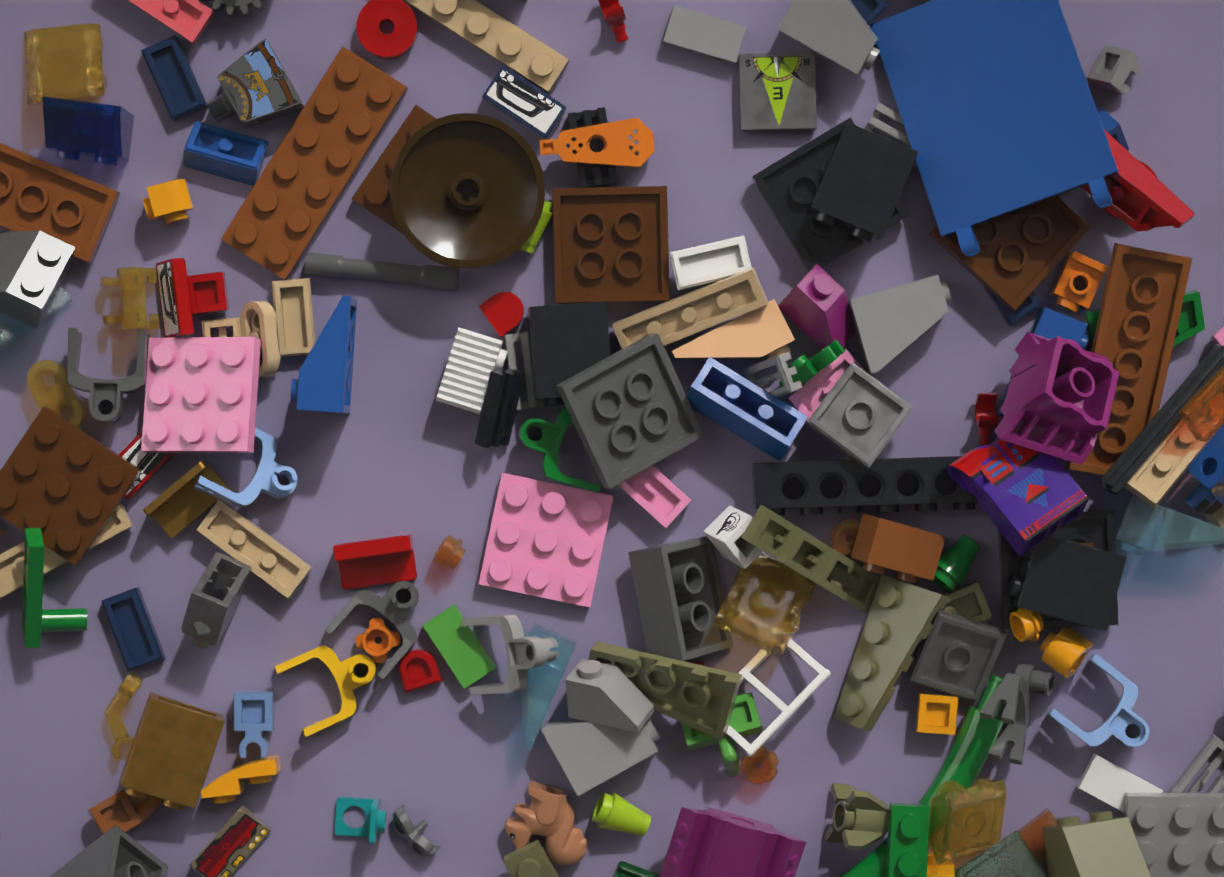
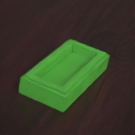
[423,604,496,689]

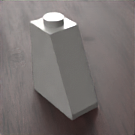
[777,0,880,74]
[848,275,952,374]
[541,719,661,796]

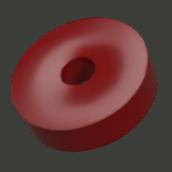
[356,0,418,59]

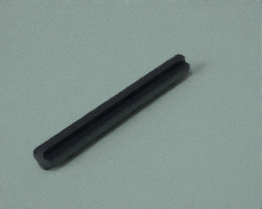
[1100,344,1224,495]

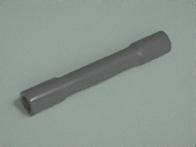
[305,252,459,291]

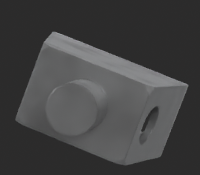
[181,552,252,649]

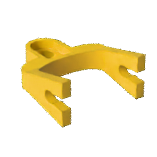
[275,645,376,737]

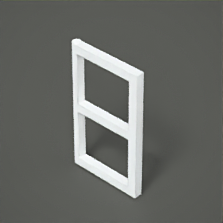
[726,630,831,757]

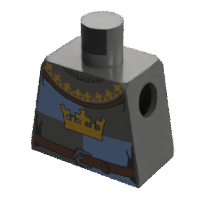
[206,39,304,127]

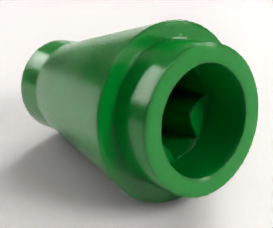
[932,535,981,593]

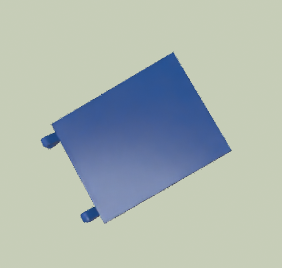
[870,0,1119,257]

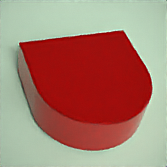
[478,292,524,337]
[399,649,442,693]

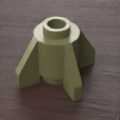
[824,783,889,851]

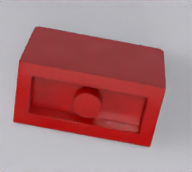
[333,534,417,589]

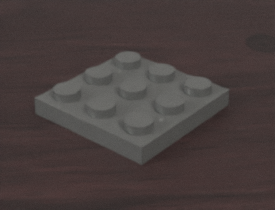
[556,333,705,489]

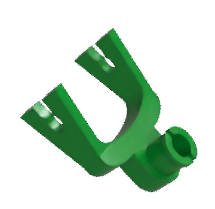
[519,406,601,493]

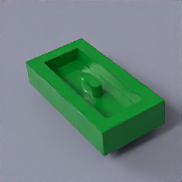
[886,803,930,877]

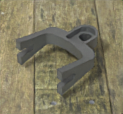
[67,328,151,423]
[325,581,419,679]
[979,663,1055,765]

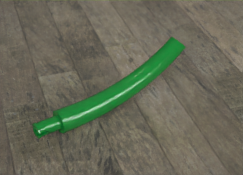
[838,673,1004,877]

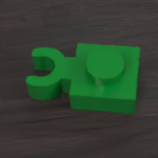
[779,340,846,395]

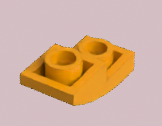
[201,755,281,803]

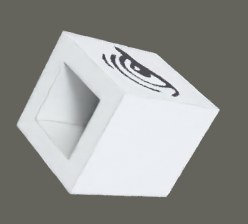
[703,506,763,569]

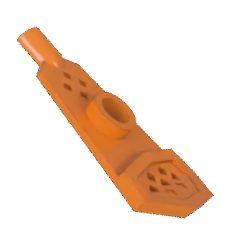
[539,117,654,168]

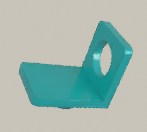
[335,797,386,844]

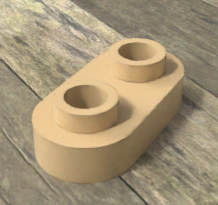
[240,301,281,378]

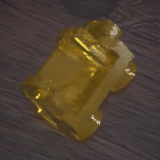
[100,267,159,331]

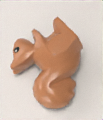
[504,780,587,866]

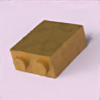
[120,692,225,810]

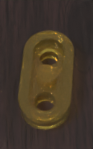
[27,360,85,427]

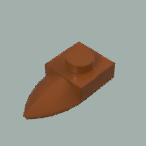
[87,788,162,835]

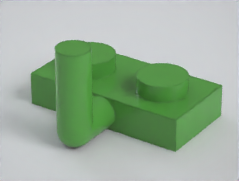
[681,692,763,777]

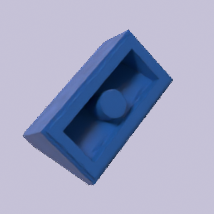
[183,121,269,186]

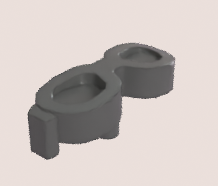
[392,805,440,857]

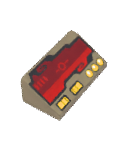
[189,805,271,877]

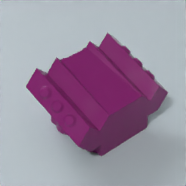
[994,332,1120,465]
[660,807,806,877]

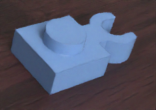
[234,691,274,758]

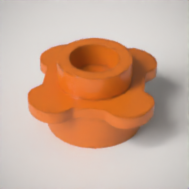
[355,617,401,663]

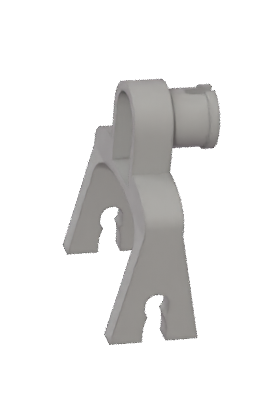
[461,614,559,695]

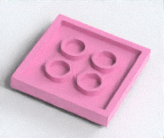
[141,337,261,453]
[479,472,614,607]

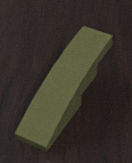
[741,505,880,613]

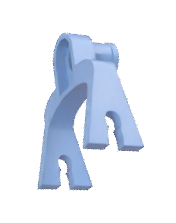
[193,428,297,508]
[1047,654,1149,747]

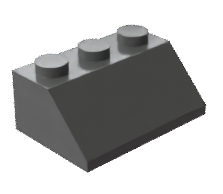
[628,536,733,661]

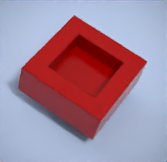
[187,272,229,315]

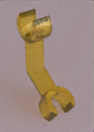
[105,672,143,761]

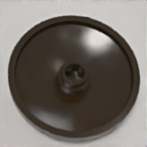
[390,113,545,269]

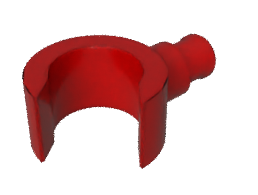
[598,0,628,43]
[975,393,999,446]

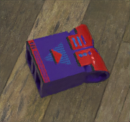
[947,437,1089,557]

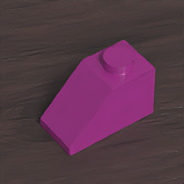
[778,264,856,349]

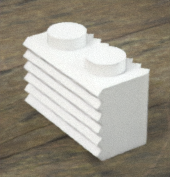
[436,327,508,415]

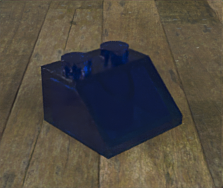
[43,96,134,166]

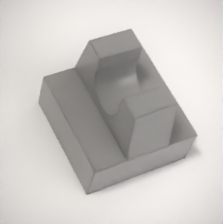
[1087,45,1142,95]

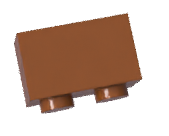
[851,513,946,584]

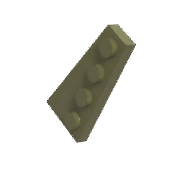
[833,575,950,732]
[588,641,742,740]

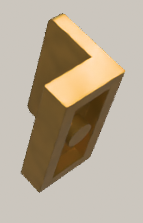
[142,461,232,539]

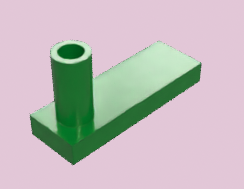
[22,528,87,648]

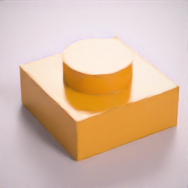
[915,693,958,735]

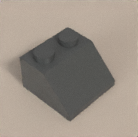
[0,231,75,328]

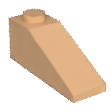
[671,299,795,359]

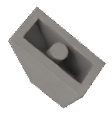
[565,659,654,733]

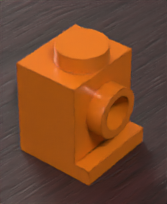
[1049,251,1109,313]

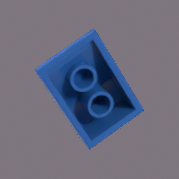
[291,296,357,414]

